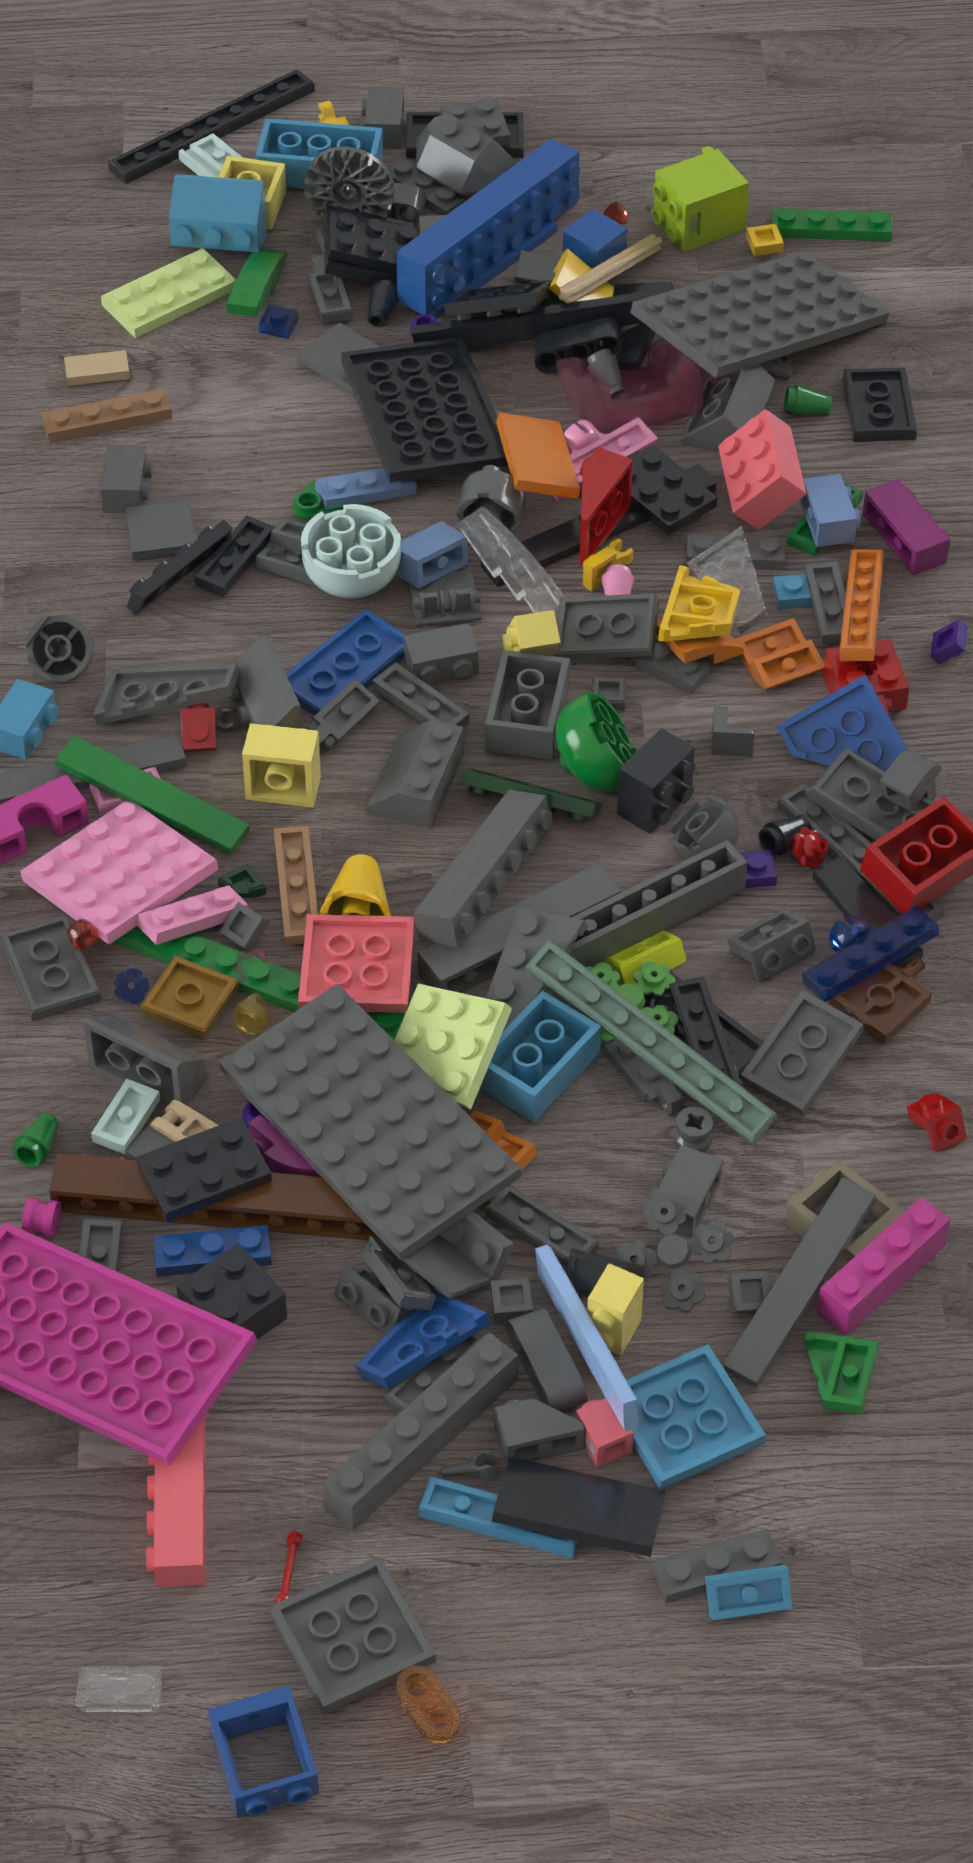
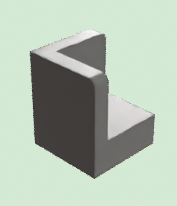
[712,707,754,757]

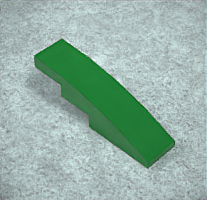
[226,248,287,317]

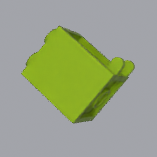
[652,146,749,253]

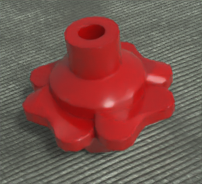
[792,827,828,869]

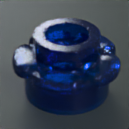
[114,968,150,1003]

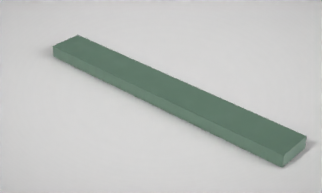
[526,939,777,1145]

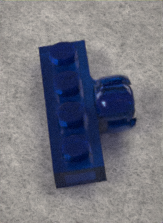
[802,907,939,1002]

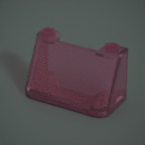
[556,338,703,434]

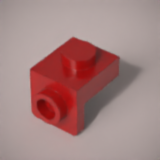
[181,703,217,752]
[907,1093,967,1152]

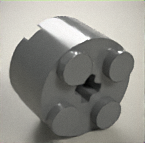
[456,465,527,543]

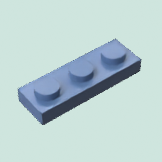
[315,468,417,510]

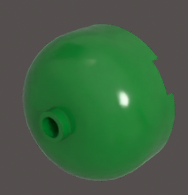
[555,690,638,794]

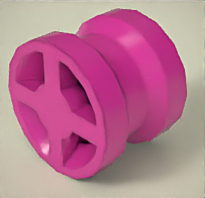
[22,1197,61,1239]

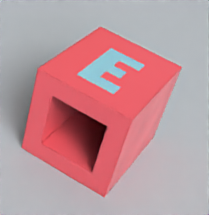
[576,1398,634,1468]

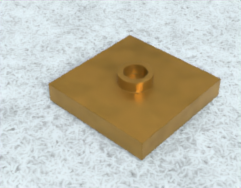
[140,956,239,1040]

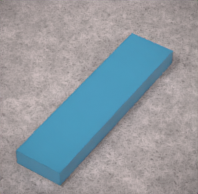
[418,1476,579,1559]

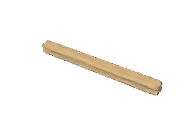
[558,234,662,304]

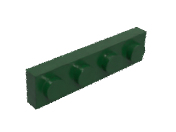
[460,768,602,822]

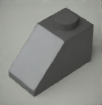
[495,1398,584,1466]

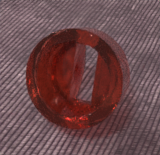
[603,202,629,225]
[67,919,98,950]

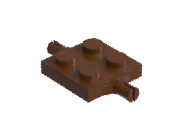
[829,955,932,1044]

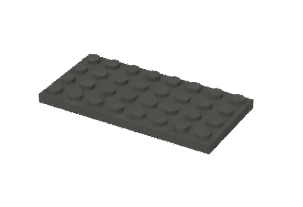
[630,251,890,378]
[219,984,522,1261]

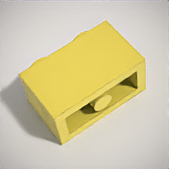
[502,610,560,656]
[587,1264,644,1356]

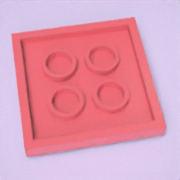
[298,914,415,1013]

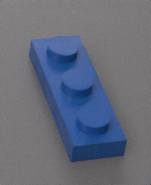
[154,1225,272,1277]

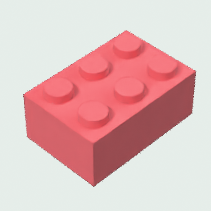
[718,409,807,531]

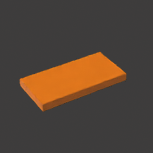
[496,412,580,499]

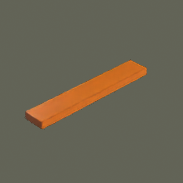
[840,550,884,661]

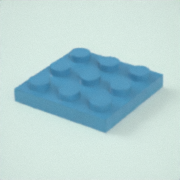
[604,1344,766,1490]

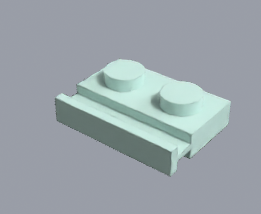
[179,133,243,177]

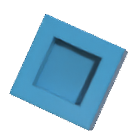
[772,574,812,609]

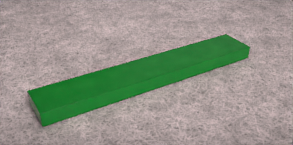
[55,736,250,855]

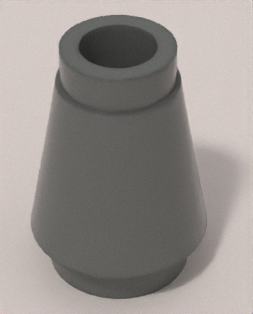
[587,349,625,398]

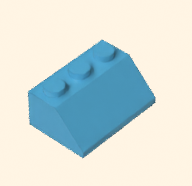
[169,174,267,252]

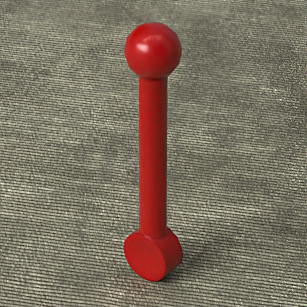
[275,1530,303,1604]

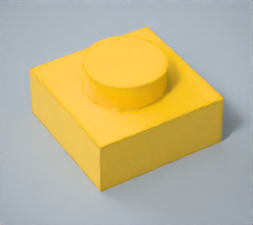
[746,224,784,257]

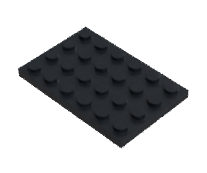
[341,337,508,483]

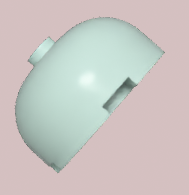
[301,504,401,598]

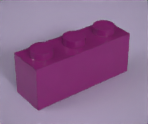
[863,478,950,575]

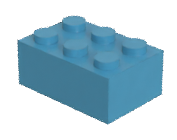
[480,990,601,1123]

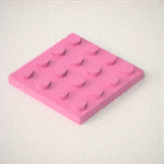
[20,801,219,945]

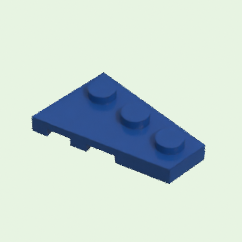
[356,1289,491,1389]

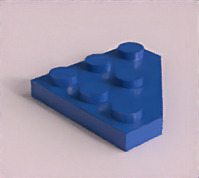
[776,675,907,772]

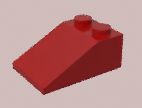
[579,447,633,566]

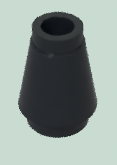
[367,280,398,327]
[759,814,811,855]

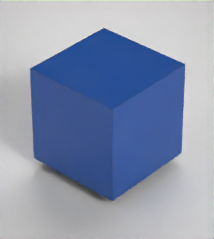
[563,209,628,268]

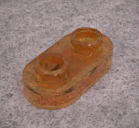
[396,1666,461,1744]

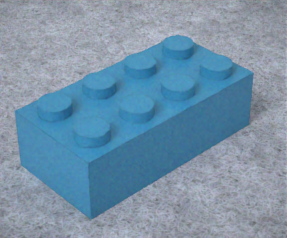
[255,118,383,189]

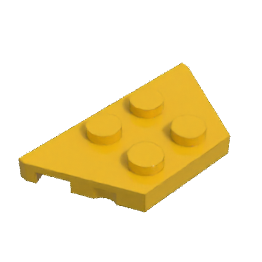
[658,565,740,642]

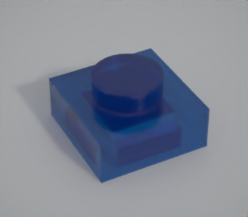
[259,304,299,339]

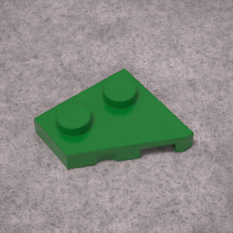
[804,1330,879,1415]

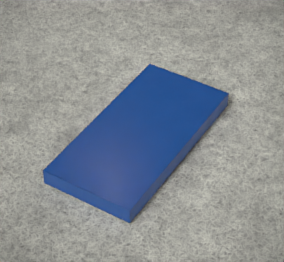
[286,609,406,716]

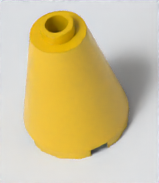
[320,854,391,916]

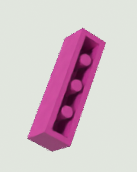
[817,1197,951,1336]

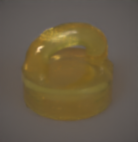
[232,993,270,1035]

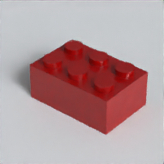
[860,796,973,918]

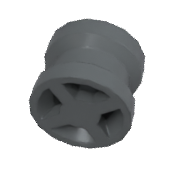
[675,1106,713,1152]

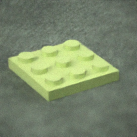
[394,984,512,1110]

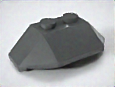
[416,113,517,196]

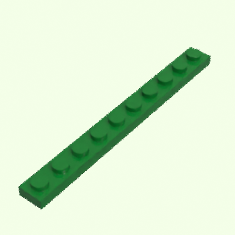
[112,926,405,1040]

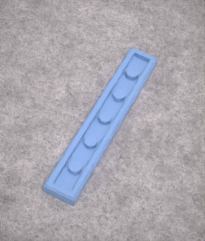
[535,1244,639,1431]

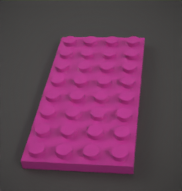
[0,1222,257,1466]

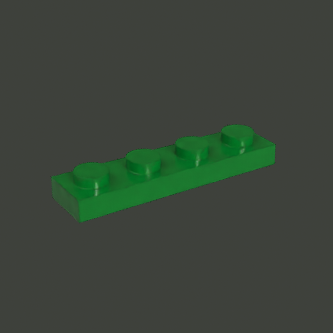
[771,208,892,242]

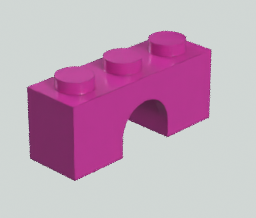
[0,775,89,865]

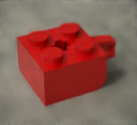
[823,639,910,716]

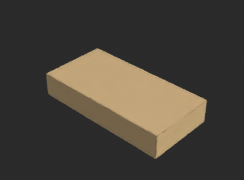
[64,350,130,386]

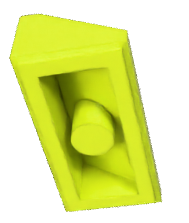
[604,930,686,985]

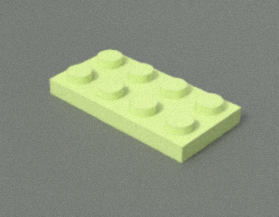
[101,248,236,338]

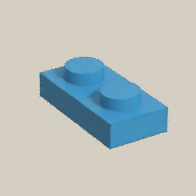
[705,1565,793,1621]

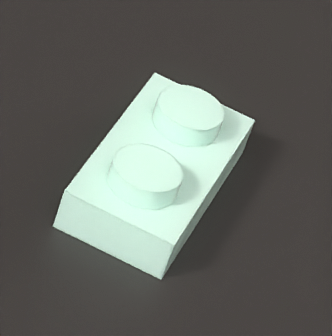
[91,1079,160,1154]

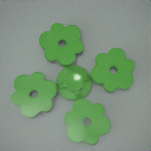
[584,961,678,1042]

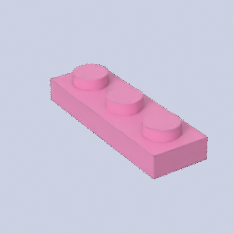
[137,885,248,945]

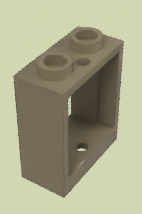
[786,1159,906,1269]

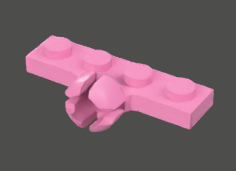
[553,417,658,501]

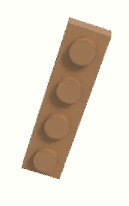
[41,388,172,443]
[274,826,318,946]

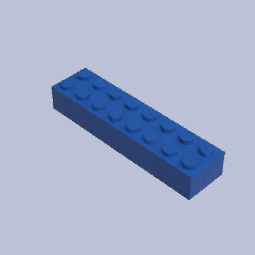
[397,138,580,315]

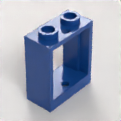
[208,1686,319,1818]

